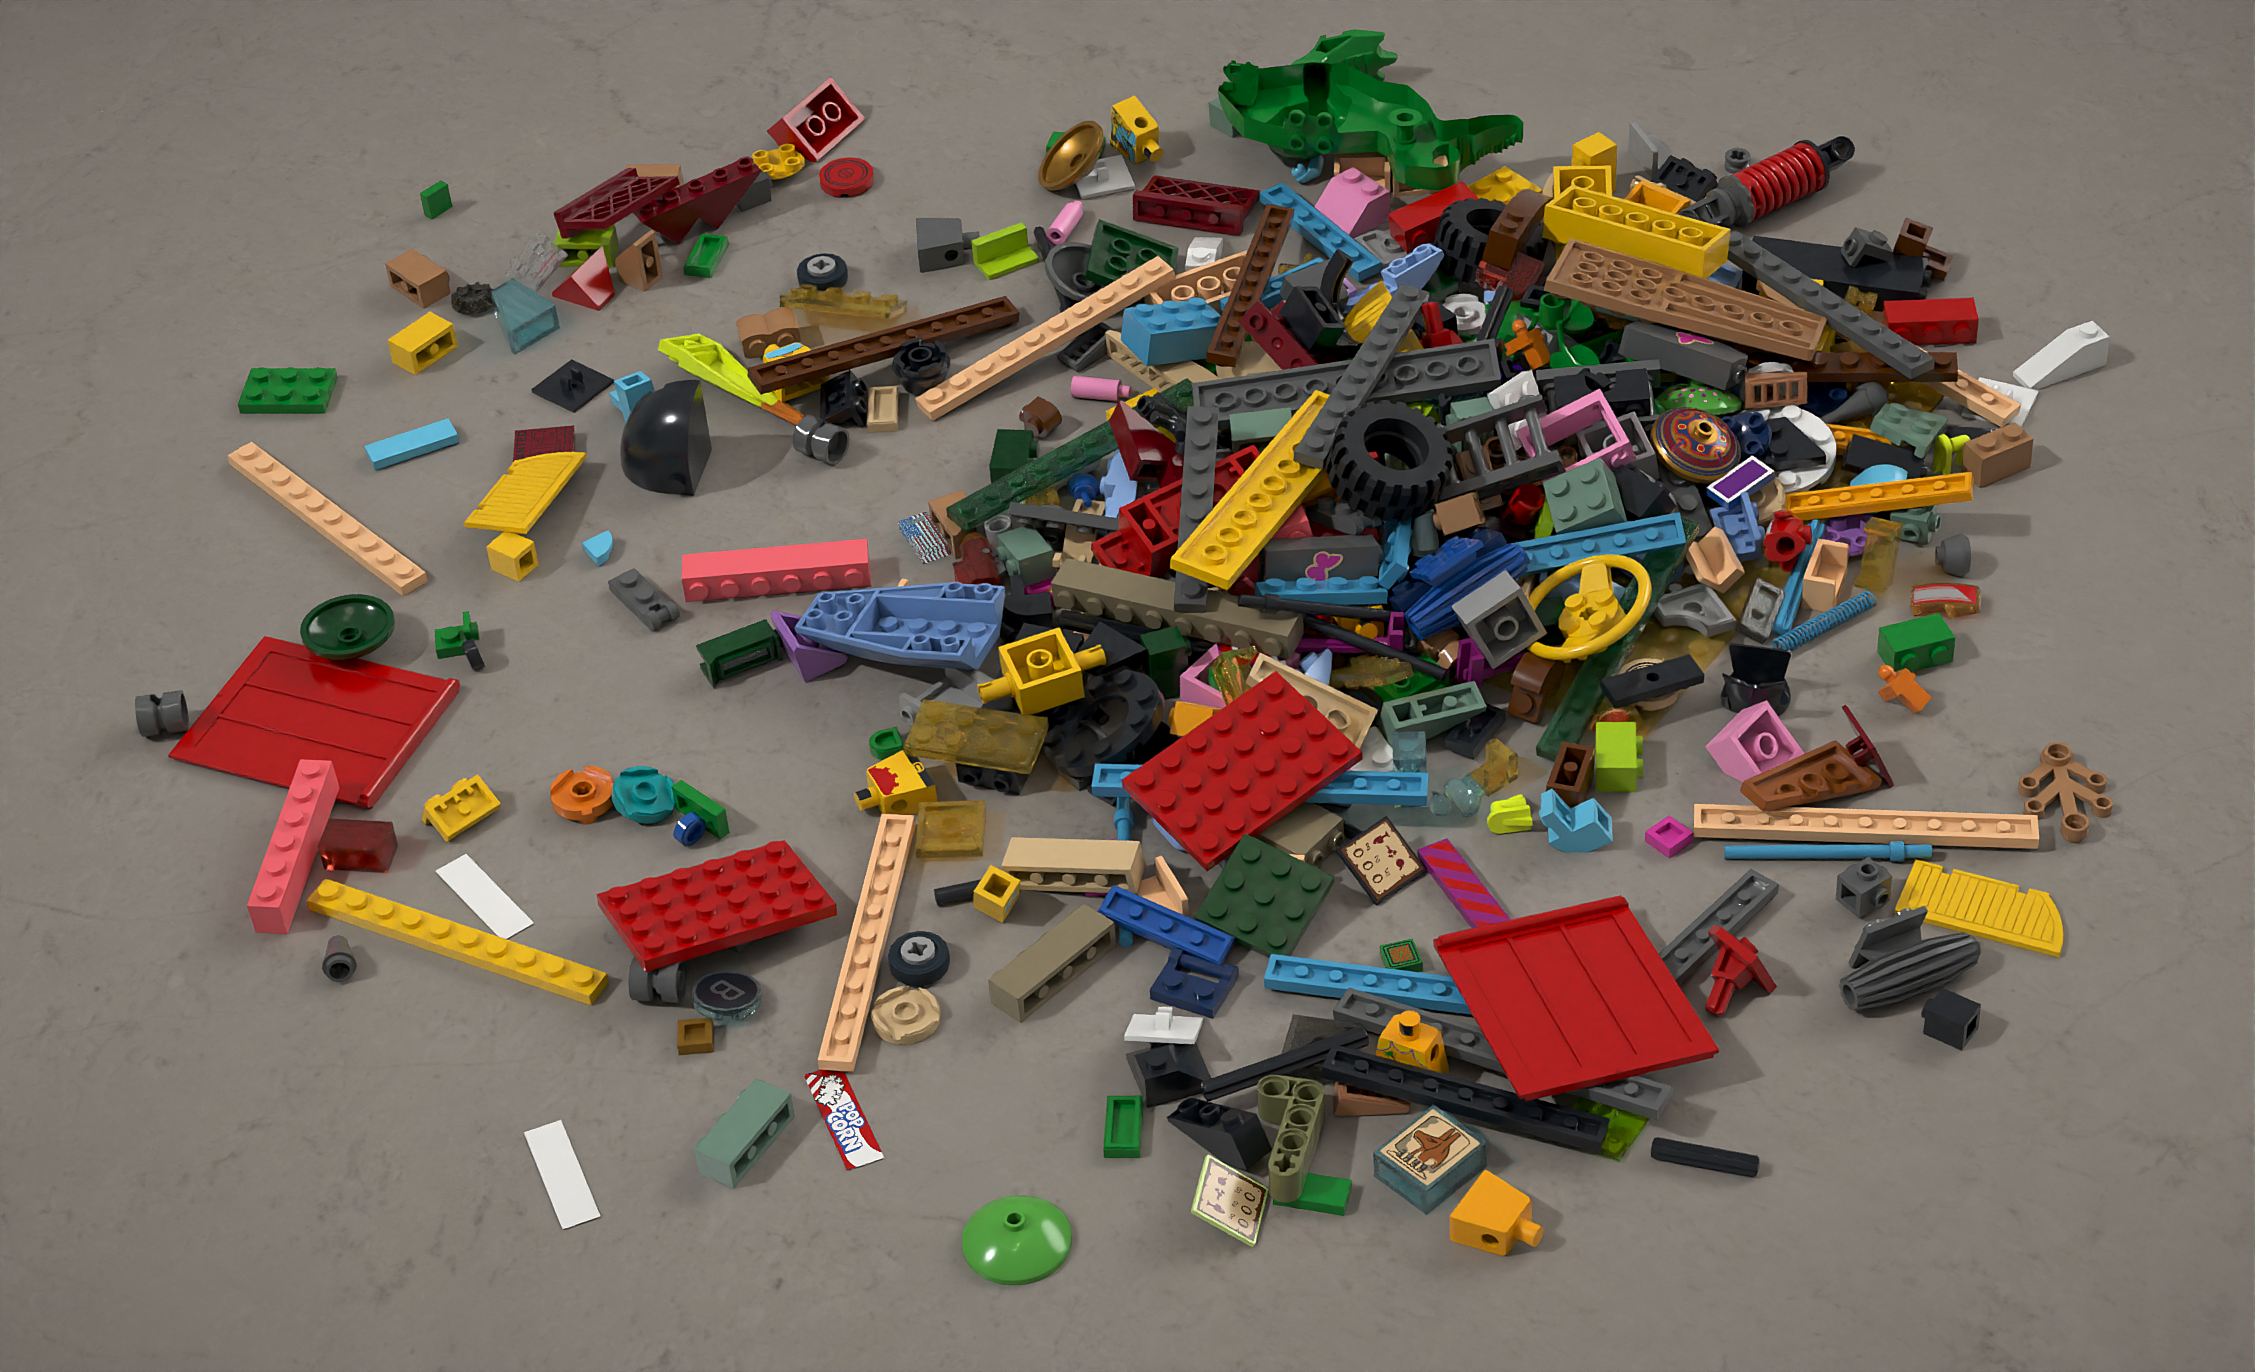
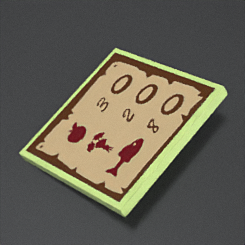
[1191,1155,1269,1247]

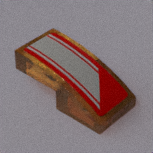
[1910,583,1982,619]

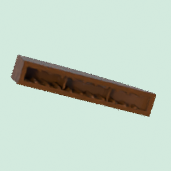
[1482,189,1554,270]

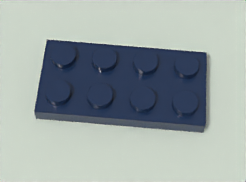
[1382,526,1508,612]

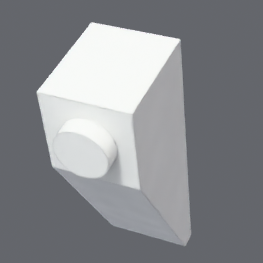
[1185,237,1223,271]
[2013,321,2110,390]

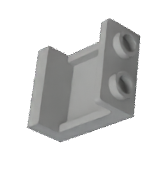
[899,668,994,746]

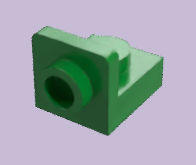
[435,611,480,659]

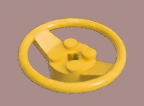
[1526,554,1652,663]

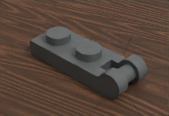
[1305,497,1382,535]
[608,568,680,631]

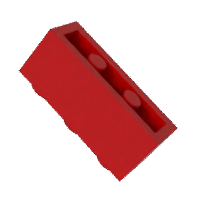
[1388,181,1479,254]
[1882,297,1979,345]

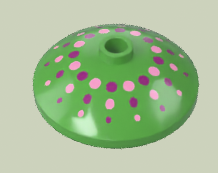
[1654,378,1743,415]

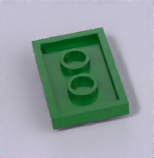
[238,367,338,414]

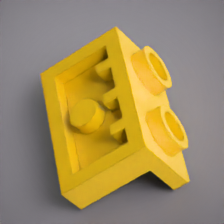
[421,774,501,842]

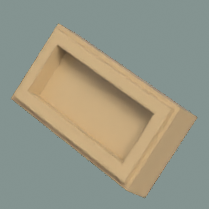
[867,386,900,433]

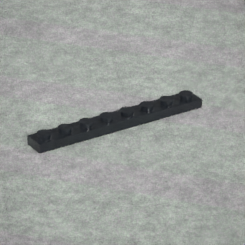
[1321,1044,1610,1153]

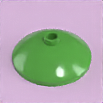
[962,1195,1072,1285]

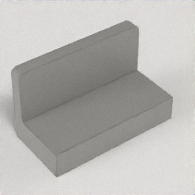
[1629,122,1671,179]

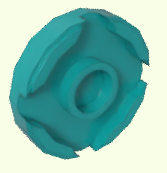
[611,766,675,823]

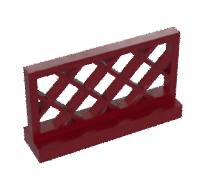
[553,168,680,239]
[1133,175,1260,236]

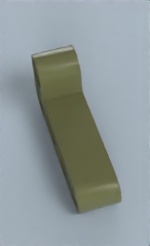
[1257,1075,1325,1202]

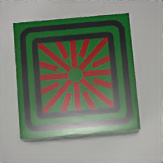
[1379,938,1423,972]

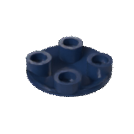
[1797,382,1849,416]
[1721,412,1772,465]

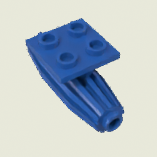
[1404,536,1530,641]

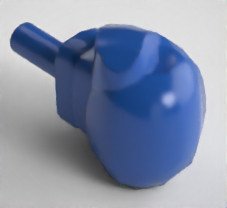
[1067,473,1101,507]

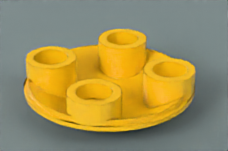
[752,144,805,180]

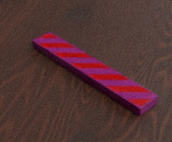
[1418,838,1511,928]

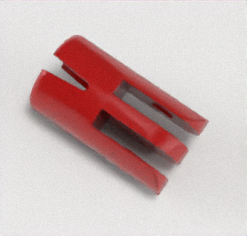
[1499,483,1545,527]

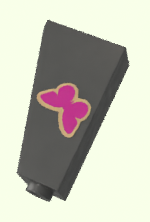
[1618,320,1748,390]
[1258,534,1383,582]

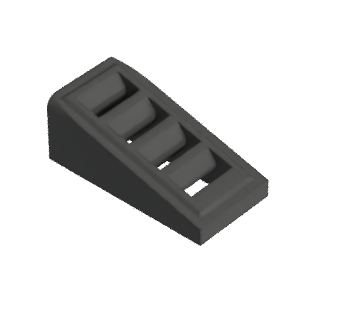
[1057,322,1117,372]

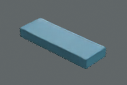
[364,418,459,470]

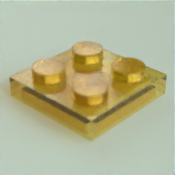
[915,800,986,858]

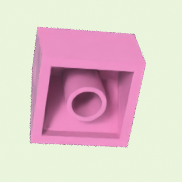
[1314,167,1390,239]
[1705,700,1804,782]

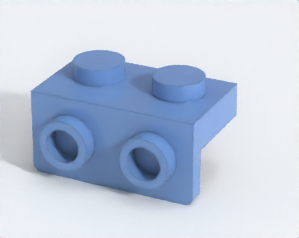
[1710,492,1765,562]

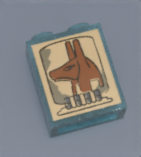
[1373,1105,1487,1215]

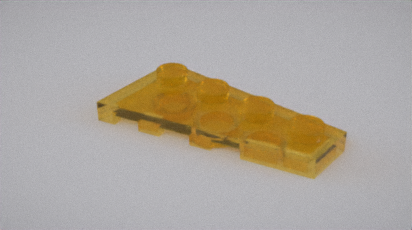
[1328,654,1414,688]

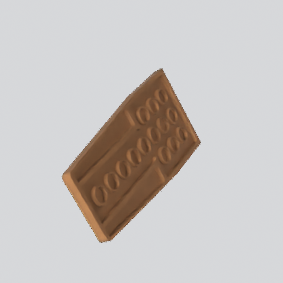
[1544,238,1827,361]

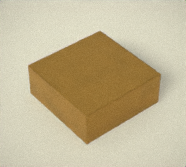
[677,1017,714,1055]

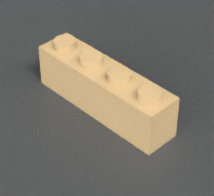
[1001,837,1146,894]

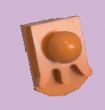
[1504,319,1551,371]
[1878,664,1932,714]

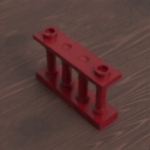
[1238,300,1343,370]

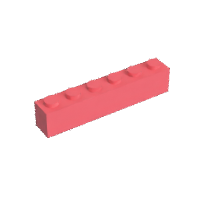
[681,539,871,602]
[247,759,340,934]

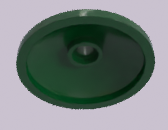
[300,594,395,660]

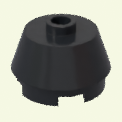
[892,338,950,395]

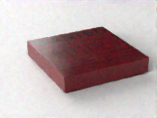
[513,425,576,462]

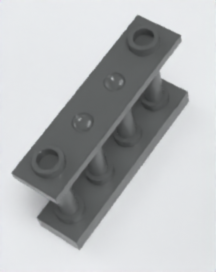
[1536,359,1660,448]
[1437,394,1566,503]

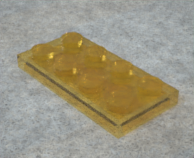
[779,284,908,319]
[904,699,1049,774]

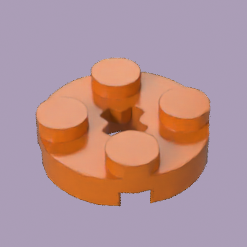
[550,766,614,825]

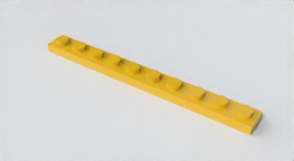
[306,879,609,1005]

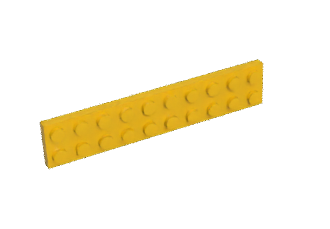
[1170,390,1330,590]

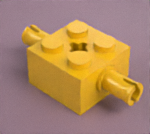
[977,627,1106,717]

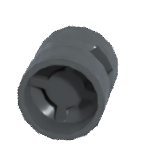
[793,415,850,465]
[135,690,189,737]
[628,957,687,1003]

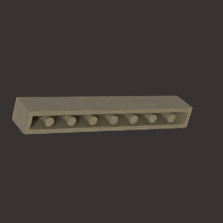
[1051,558,1304,659]

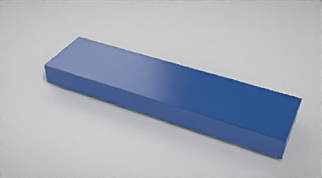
[1098,885,1235,965]

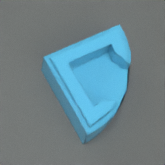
[582,530,613,566]

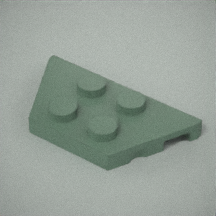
[1870,403,1949,458]

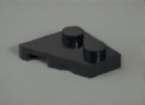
[1762,417,1826,472]

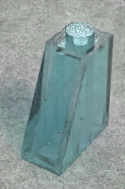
[491,278,560,355]

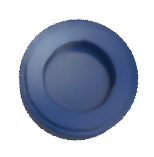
[673,812,706,846]

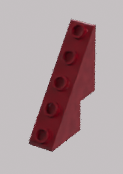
[633,156,762,244]
[1109,400,1184,489]

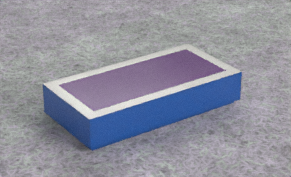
[1707,455,1775,511]

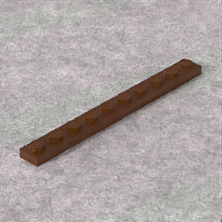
[1206,204,1295,368]
[747,296,1020,395]
[1660,352,1958,382]

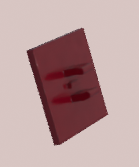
[1842,704,1894,788]

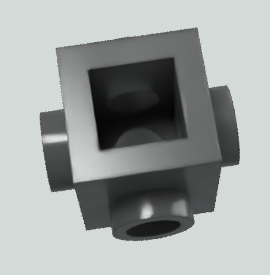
[1836,857,1892,919]

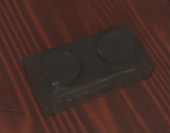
[1735,577,1786,645]

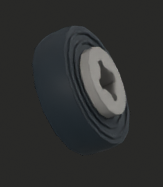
[797,253,848,295]
[888,931,950,986]

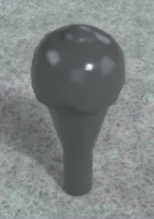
[1820,382,1888,425]

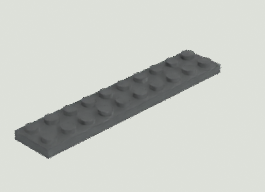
[1192,339,1502,430]

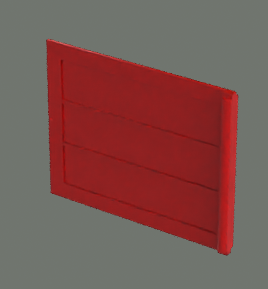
[168,636,460,809]
[1433,895,1719,1101]

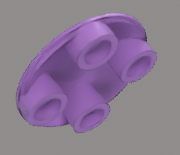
[1823,514,1882,556]

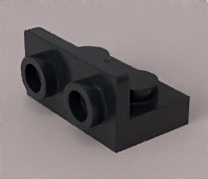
[1651,155,1718,202]
[820,370,868,427]

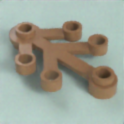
[2018,742,2113,843]

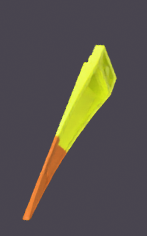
[658,334,805,426]

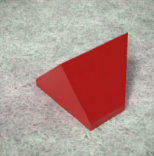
[552,245,615,311]

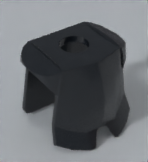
[1721,643,1792,716]

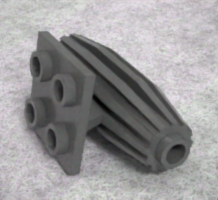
[1839,905,1981,1011]

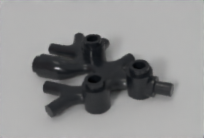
[1136,392,1233,456]

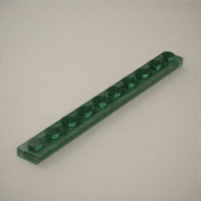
[946,378,1194,532]
[1535,517,1699,761]

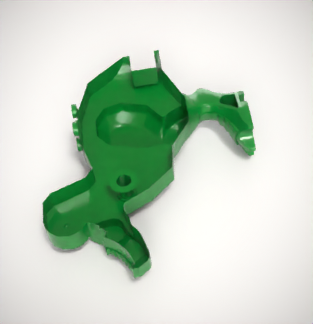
[1218,29,1524,190]

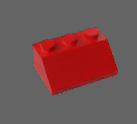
[767,77,865,163]

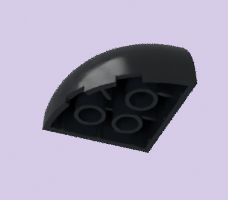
[620,380,712,496]

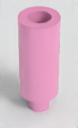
[1046,201,1083,245]
[1071,376,1132,402]

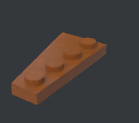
[1740,740,1882,812]

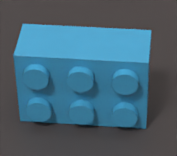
[1121,297,1221,366]

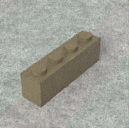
[988,903,1116,1023]

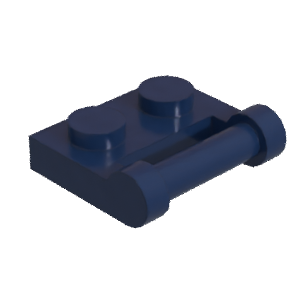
[1150,947,1239,1019]

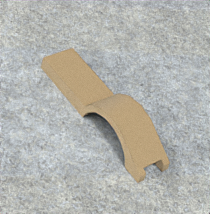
[1052,499,1106,569]

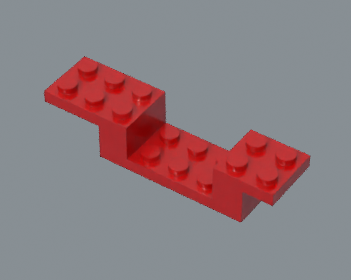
[1091,445,1260,578]

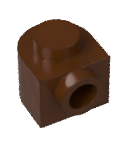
[1019,396,1062,439]

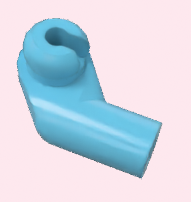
[1291,156,1324,183]

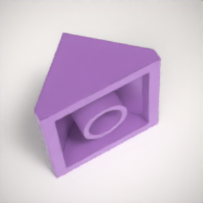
[770,610,848,683]

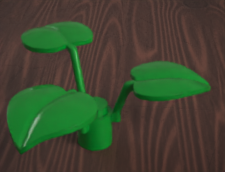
[1466,293,1600,369]

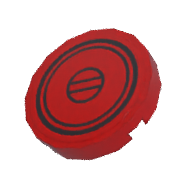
[819,157,874,197]

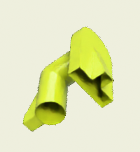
[1932,434,1971,475]
[1487,794,1533,834]

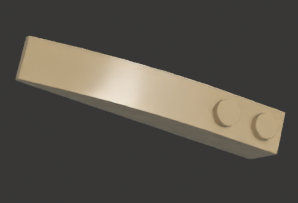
[1105,330,1222,435]

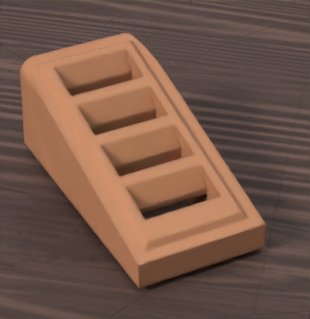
[1745,372,1807,409]
[1333,1082,1410,1116]

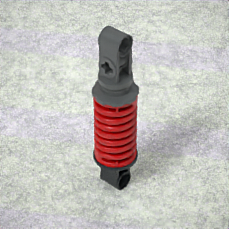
[1677,136,1855,228]

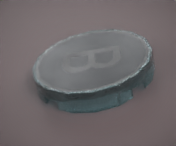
[692,970,761,1020]

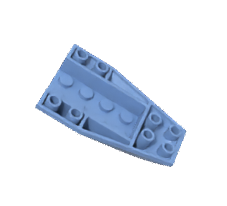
[795,582,1005,670]

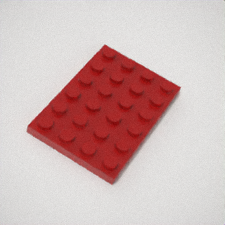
[1121,671,1363,872]
[597,840,837,972]

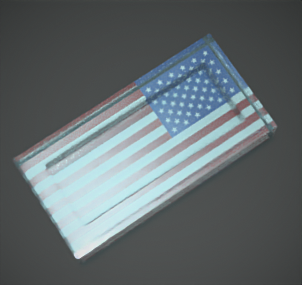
[898,512,951,564]

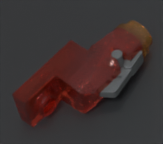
[953,533,1006,586]

